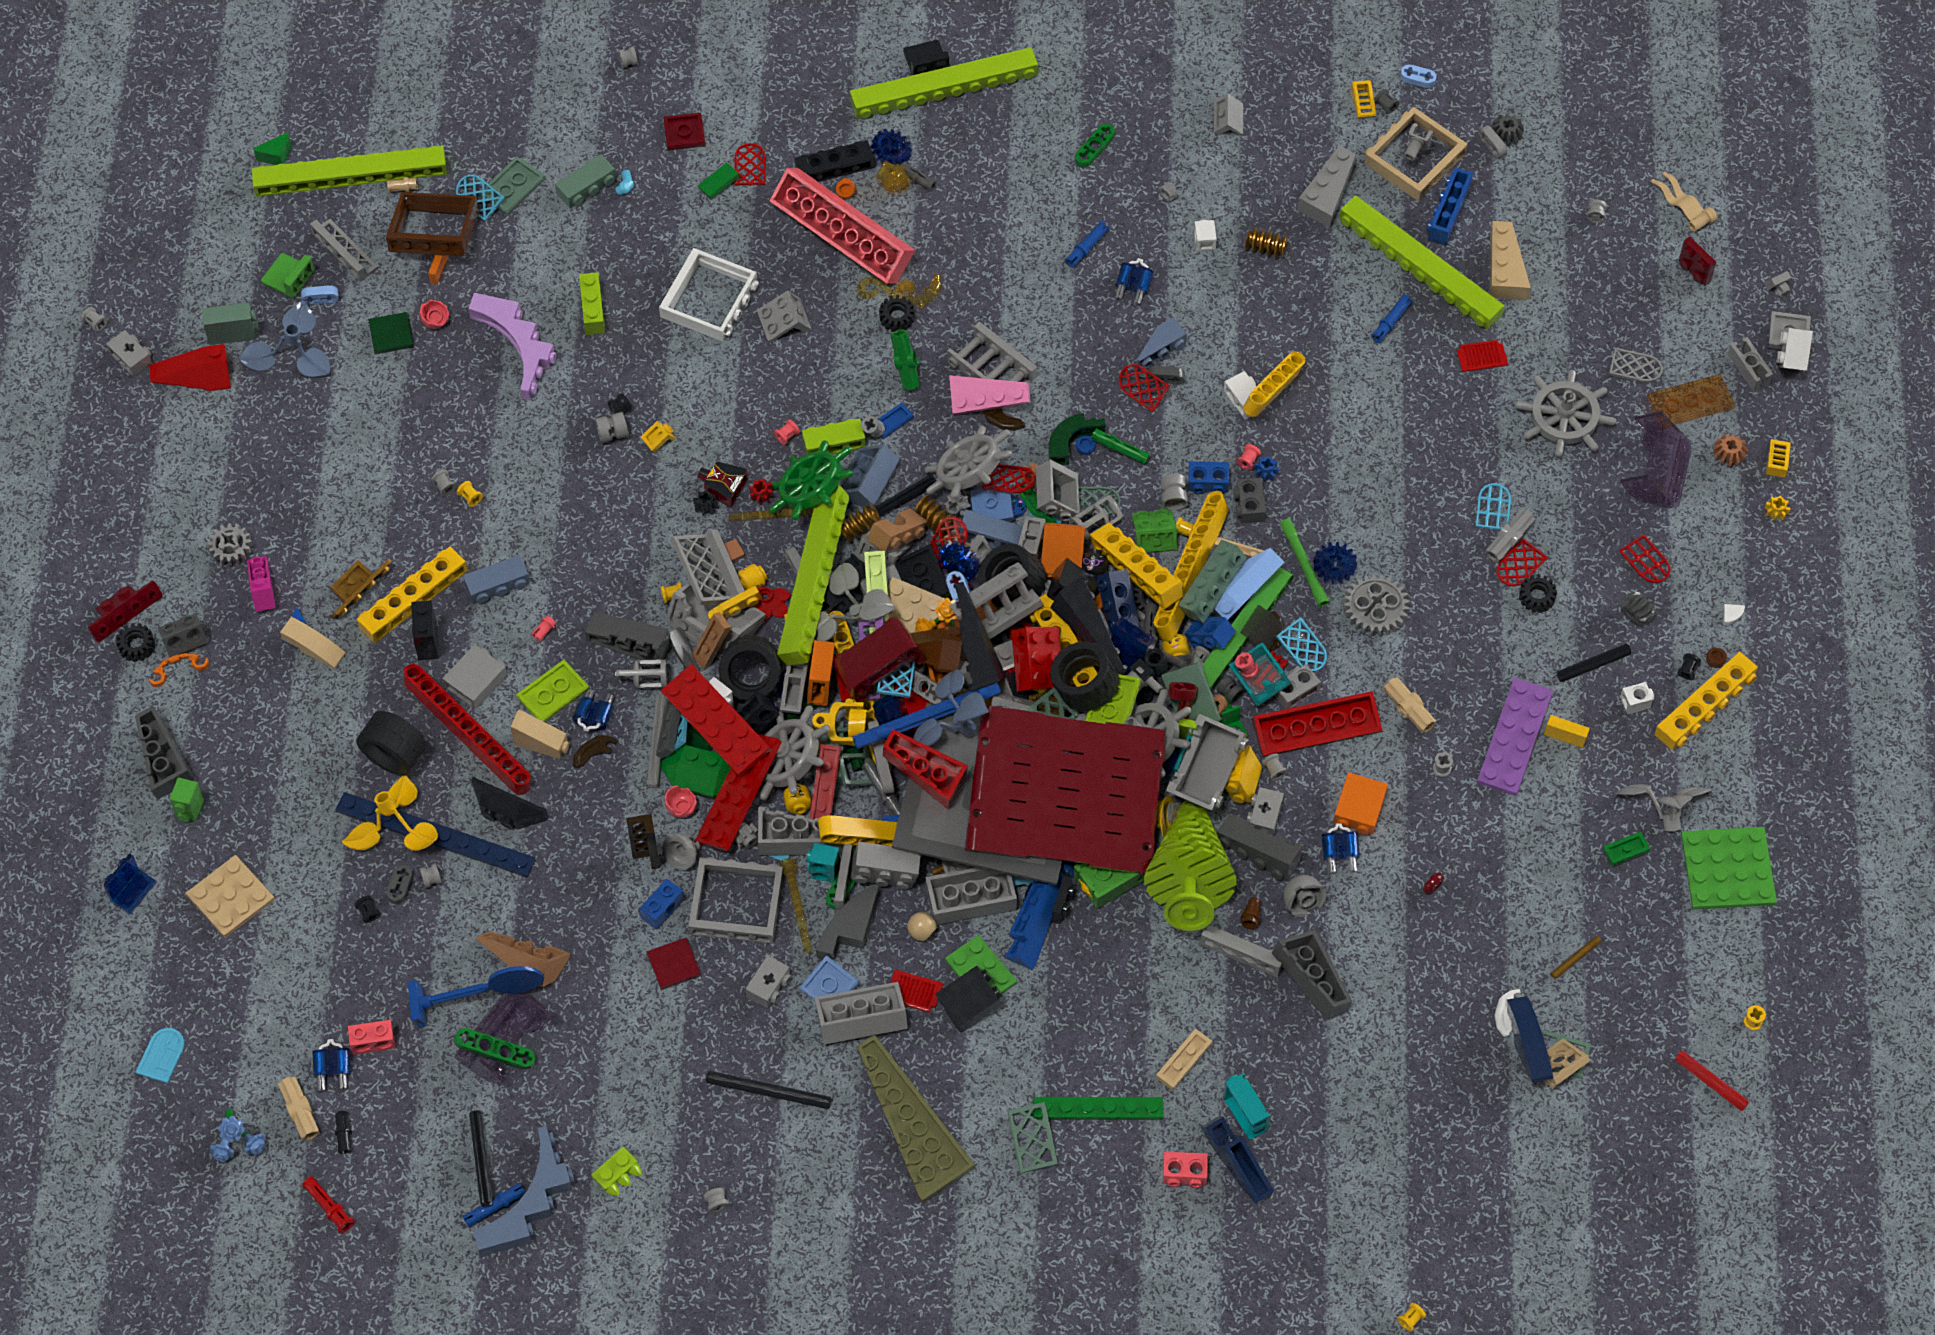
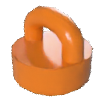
[836,178,855,198]

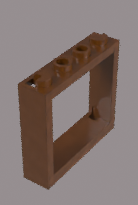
[386,192,479,256]

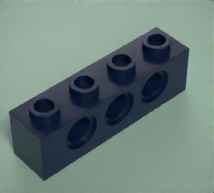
[1097,570,1143,655]

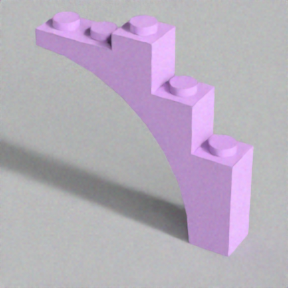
[468,293,556,401]

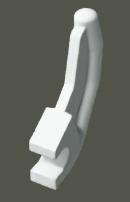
[1495,989,1521,1037]

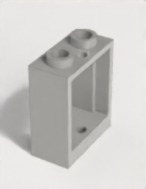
[1036,460,1080,522]

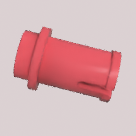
[531,616,556,642]

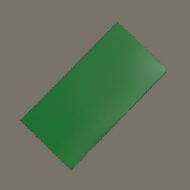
[698,162,740,200]

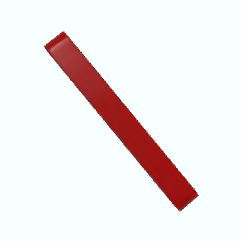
[404,664,530,795]

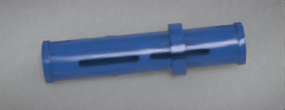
[1065,221,1109,268]
[1371,294,1412,343]
[462,1183,525,1228]

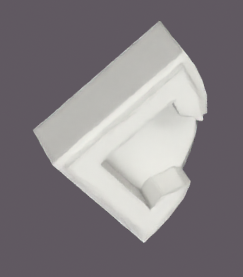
[1723,604,1745,625]

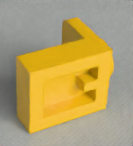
[641,421,676,452]

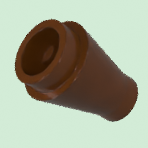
[1240,897,1261,930]

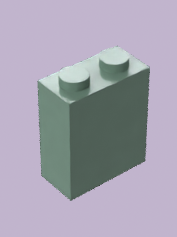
[202,303,259,345]

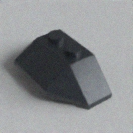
[471,777,548,830]

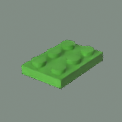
[945,935,1017,994]

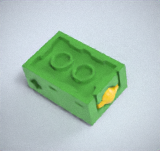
[1073,863,1144,909]

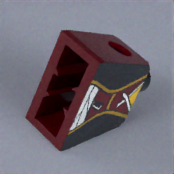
[697,462,748,508]

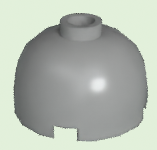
[1283,875,1327,917]

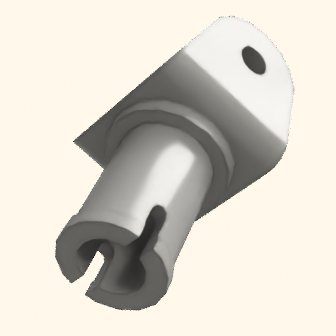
[1404,123,1434,161]

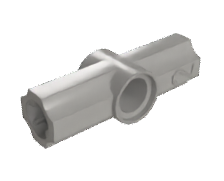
[1485,509,1535,563]

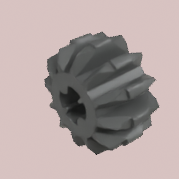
[1492,113,1524,146]
[1620,591,1655,626]

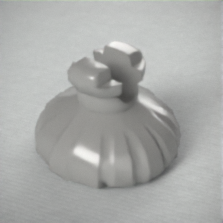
[663,833,701,871]

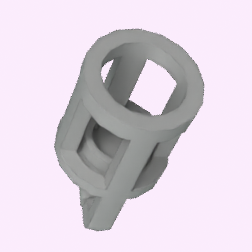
[1069,495,1123,542]
[615,659,667,689]

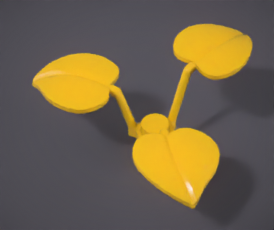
[342,775,438,851]

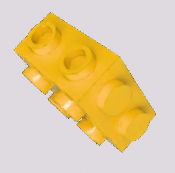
[1225,746,1263,803]

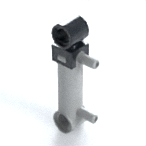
[1085,648,1168,716]

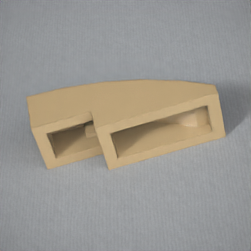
[280,617,346,669]

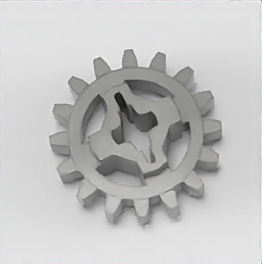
[207,523,253,566]

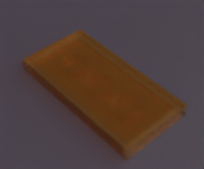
[1646,374,1735,429]

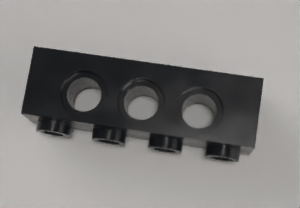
[794,140,875,182]

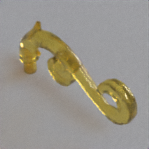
[857,274,941,309]

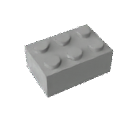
[850,842,920,890]

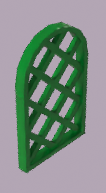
[1019,485,1057,523]

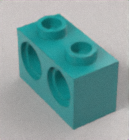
[806,843,840,883]

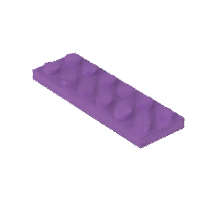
[1477,678,1553,796]

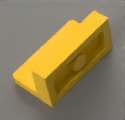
[1544,715,1590,748]

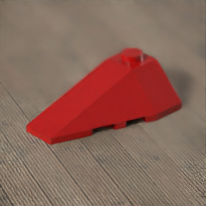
[149,344,231,391]

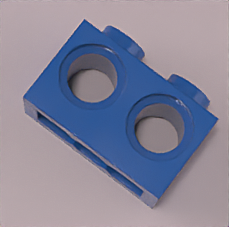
[1188,461,1229,494]
[1185,617,1235,649]

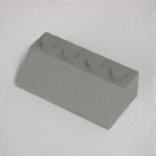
[814,982,908,1044]

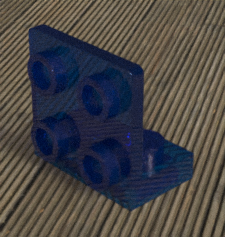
[1110,617,1156,675]
[872,695,909,741]
[103,854,156,914]

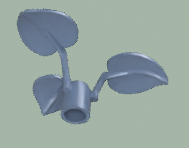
[239,301,330,378]
[914,669,989,746]

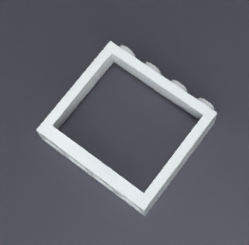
[659,248,759,341]

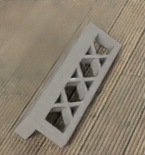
[310,219,378,282]
[1200,925,1283,978]

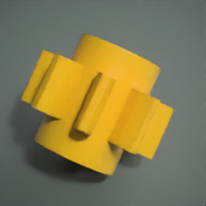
[1764,496,1791,521]

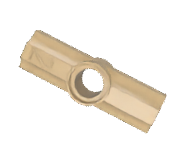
[1383,677,1436,733]
[278,1077,320,1141]

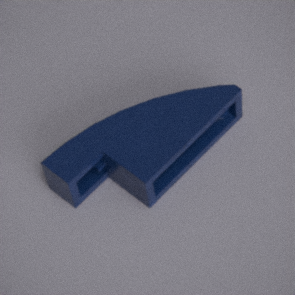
[1507,996,1553,1083]
[1200,1116,1274,1203]

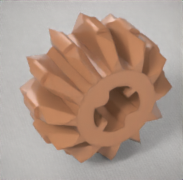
[1713,432,1748,467]

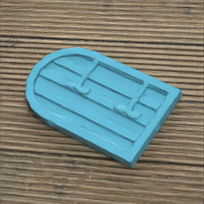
[136,1028,185,1084]

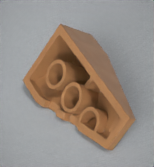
[477,931,570,987]

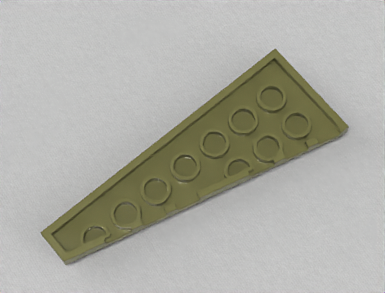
[857,1034,975,1203]

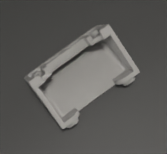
[667,575,766,660]
[1166,714,1249,811]

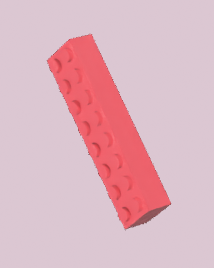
[770,168,915,284]

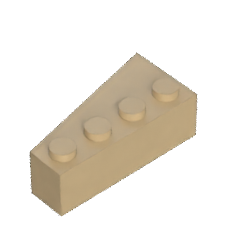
[1489,221,1531,300]

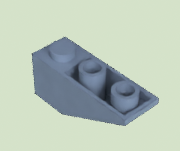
[1137,317,1187,371]

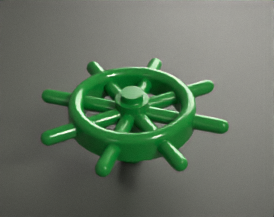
[769,440,853,520]

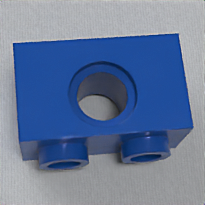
[639,878,684,930]

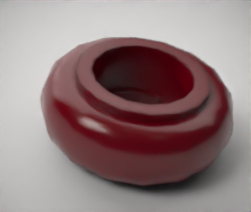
[1423,872,1444,895]

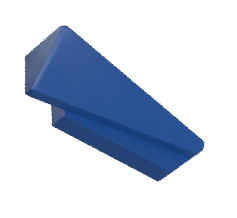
[1005,871,1064,970]

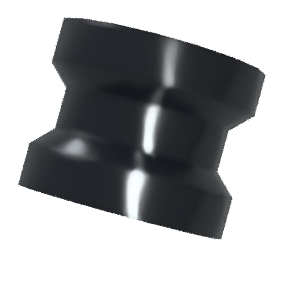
[607,393,632,414]

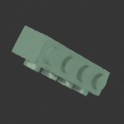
[1178,539,1247,624]

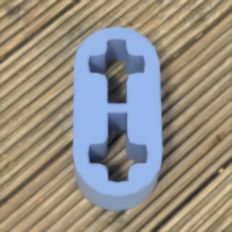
[1401,65,1436,88]
[301,286,339,305]
[946,571,971,601]

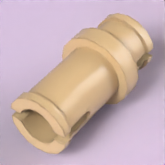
[387,177,418,193]

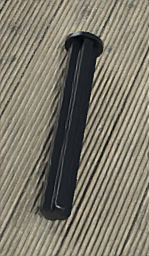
[875,472,936,516]

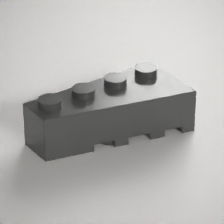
[585,612,671,667]
[1272,930,1352,1019]

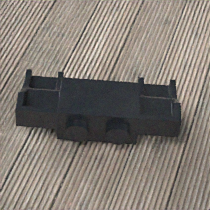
[821,553,866,614]

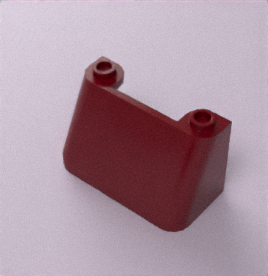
[832,618,927,703]

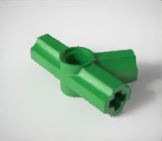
[890,329,920,390]

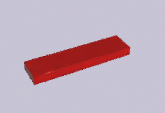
[809,744,841,820]

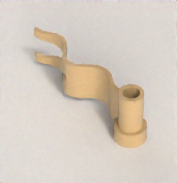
[1650,172,1717,232]

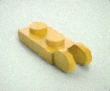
[707,586,762,620]

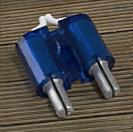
[1115,258,1154,304]
[572,689,614,731]
[1321,823,1360,874]
[312,1039,351,1091]

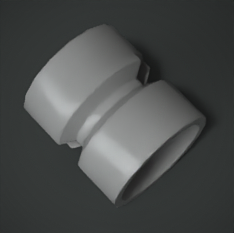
[595,412,629,443]
[1161,474,1188,510]

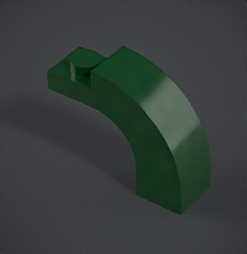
[1048,413,1105,466]

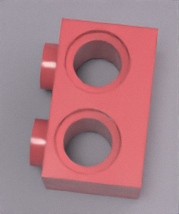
[348,1020,396,1055]
[1163,1152,1208,1188]

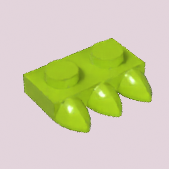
[591,1147,642,1196]

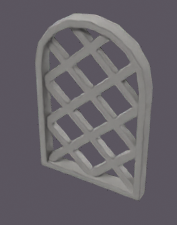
[1609,348,1663,383]

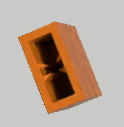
[1042,523,1085,577]
[807,640,835,706]
[1333,772,1388,835]

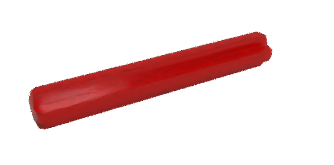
[1675,1050,1749,1111]

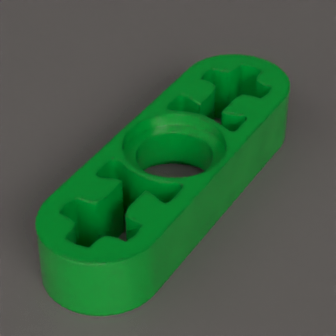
[1075,124,1115,168]

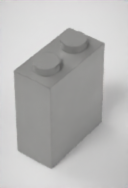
[442,644,507,709]

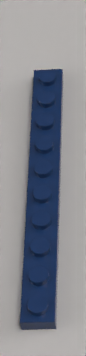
[335,792,536,878]

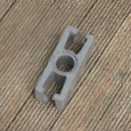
[1728,337,1773,391]

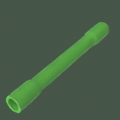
[1280,518,1329,607]

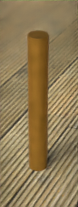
[1550,936,1602,980]

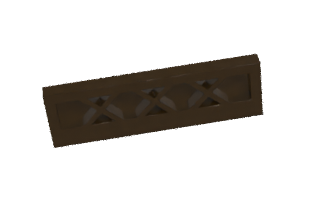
[626,814,660,869]

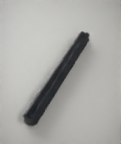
[706,1071,832,1109]

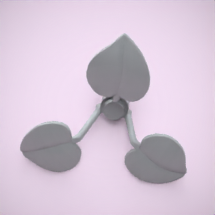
[812,563,896,647]
[1614,784,1712,831]

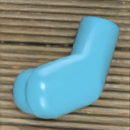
[615,170,634,196]

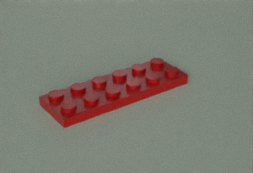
[660,664,771,777]
[695,734,782,851]

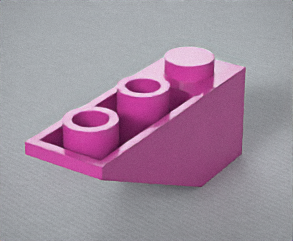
[247,556,276,612]

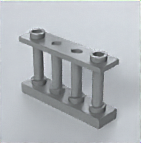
[947,321,1037,382]
[949,562,1043,639]

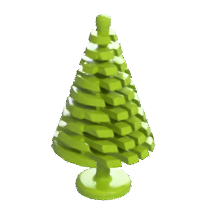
[1144,799,1237,931]

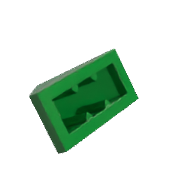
[253,132,291,165]

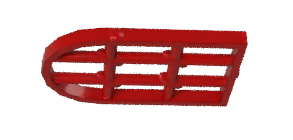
[1619,535,1671,583]

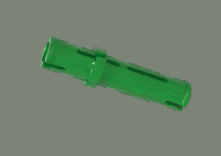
[1091,428,1150,465]

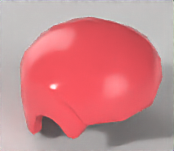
[419,300,449,329]
[664,785,697,818]

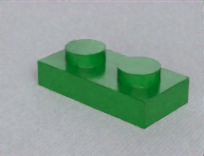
[1602,831,1650,867]

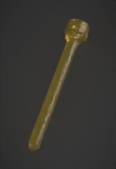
[728,506,814,521]
[779,858,812,953]

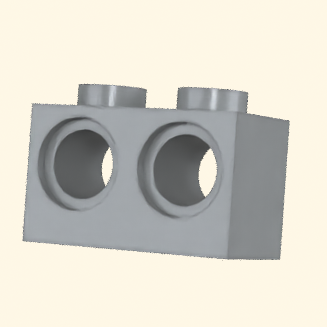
[1018,516,1046,560]
[1274,664,1321,709]

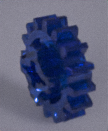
[871,129,912,168]
[938,540,980,581]
[1313,542,1357,584]

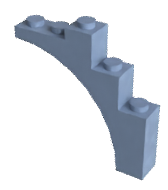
[473,1126,574,1257]

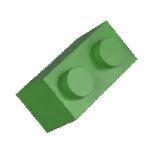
[169,778,204,822]

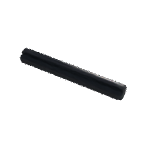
[1556,644,1631,682]

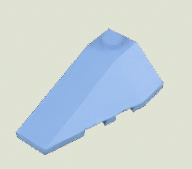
[1214,548,1284,620]

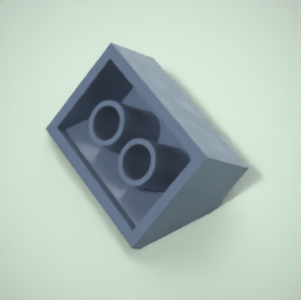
[839,444,899,507]

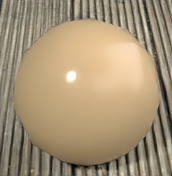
[907,912,937,941]

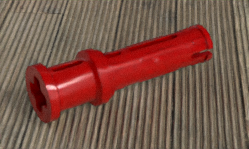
[302,1176,355,1234]

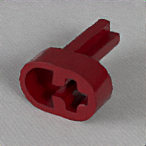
[1168,682,1197,722]

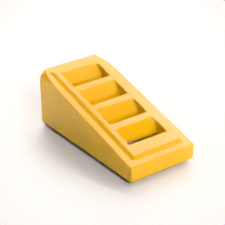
[1350,80,1377,119]
[1766,439,1791,478]

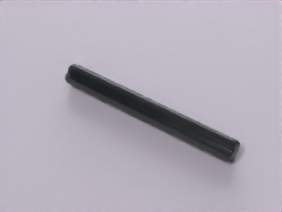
[469,1110,493,1207]

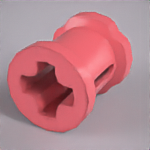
[774,419,800,445]
[1236,444,1261,471]
[1235,653,1259,679]

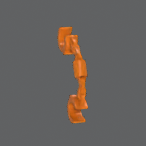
[148,653,209,687]

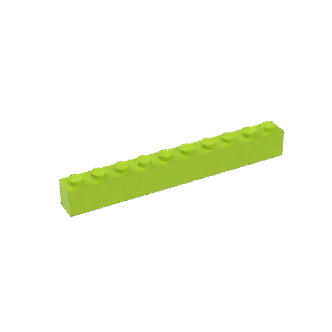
[850,47,1038,119]
[252,146,447,197]
[1339,195,1505,330]
[777,485,849,666]

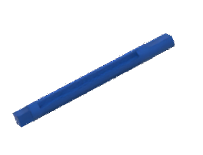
[852,683,1001,749]

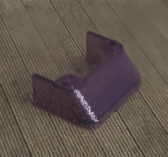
[1620,411,1691,507]
[454,994,554,1083]

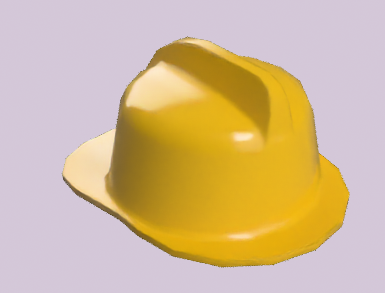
[1155,795,1175,838]

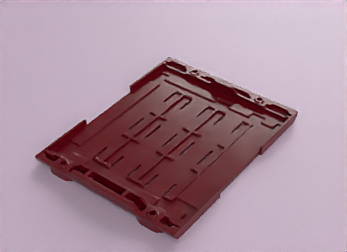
[964,706,1166,875]

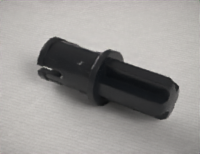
[335,1111,352,1154]

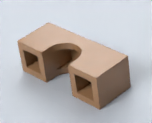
[867,508,927,553]

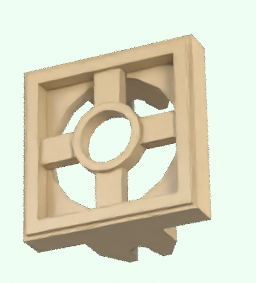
[1543,1038,1590,1089]

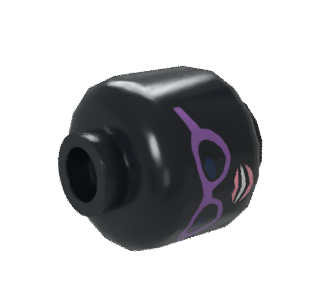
[1082,549,1108,579]

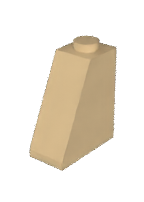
[511,710,570,759]

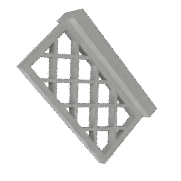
[671,529,745,605]

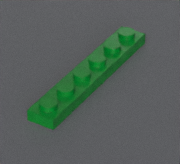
[1033,1097,1163,1120]

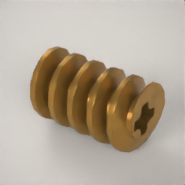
[1245,227,1287,258]
[915,494,958,537]
[841,502,880,542]

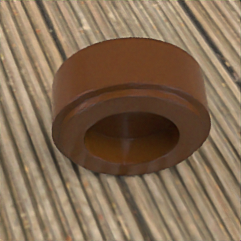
[1706,647,1727,668]

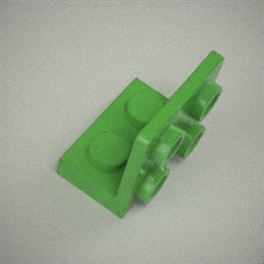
[261,253,315,298]
[1132,509,1177,552]

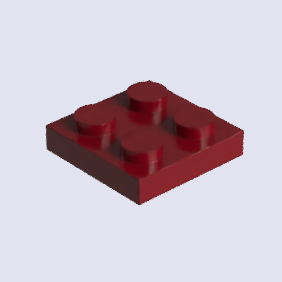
[1678,236,1716,286]

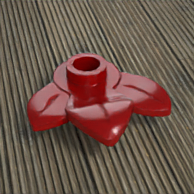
[756,587,791,621]

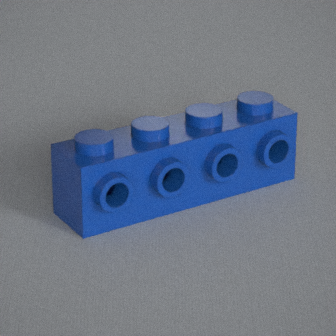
[1426,167,1473,245]

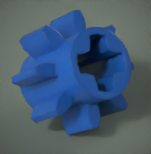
[1254,456,1279,482]

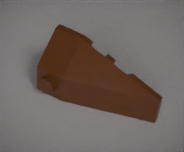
[910,627,967,673]

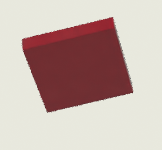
[663,112,705,151]
[646,937,701,990]

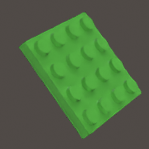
[1681,827,1777,910]

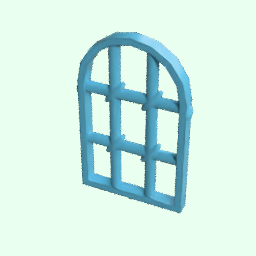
[1476,483,1511,530]

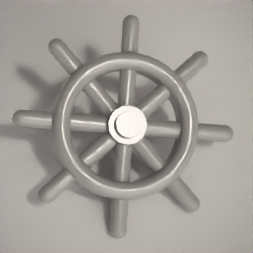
[1515,370,1617,457]
[925,426,1012,499]
[1124,689,1191,780]
[759,705,830,800]

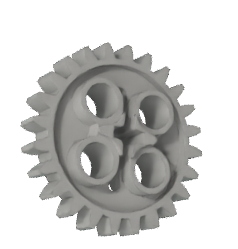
[1343,574,1410,636]

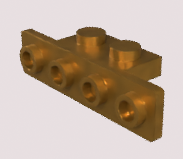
[329,559,391,619]

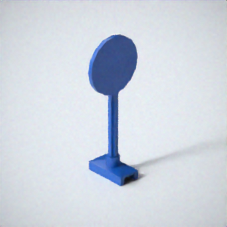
[408,966,544,1028]

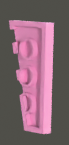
[949,375,1030,415]

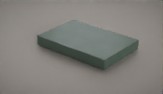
[479,156,546,216]
[1161,662,1221,721]

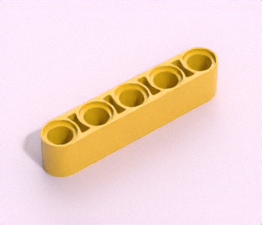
[1243,352,1305,417]
[818,815,898,846]

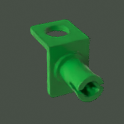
[1215,696,1248,738]

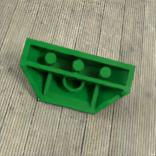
[660,745,731,798]

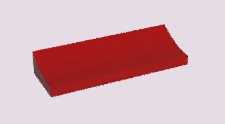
[1251,691,1382,757]

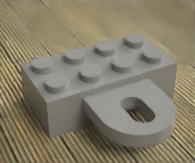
[925,859,1017,925]

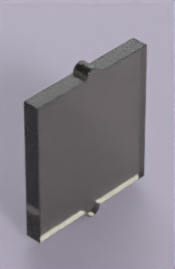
[1240,605,1285,650]

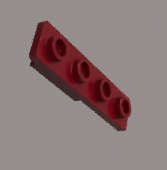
[88,580,163,642]

